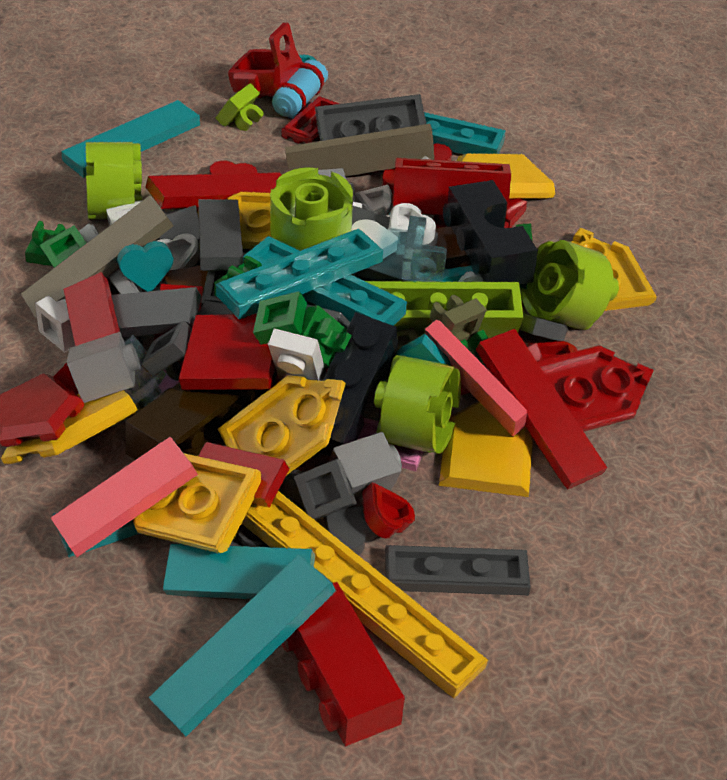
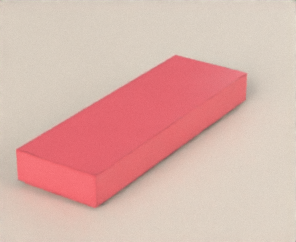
[425,320,527,437]
[50,437,198,557]

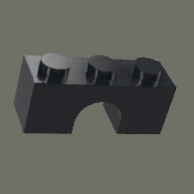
[443,180,538,285]
[319,312,399,456]

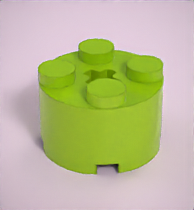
[86,142,142,220]
[270,167,353,251]
[521,239,619,330]
[374,355,461,454]

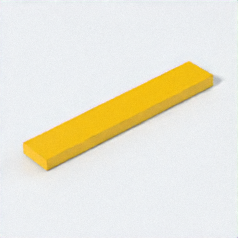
[242,491,488,698]

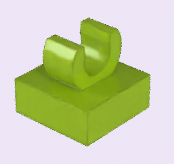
[215,83,264,131]

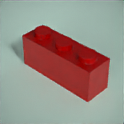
[393,158,511,220]
[281,582,405,746]

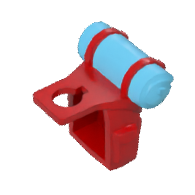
[228,22,328,119]

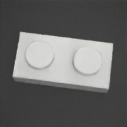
[268,328,326,381]

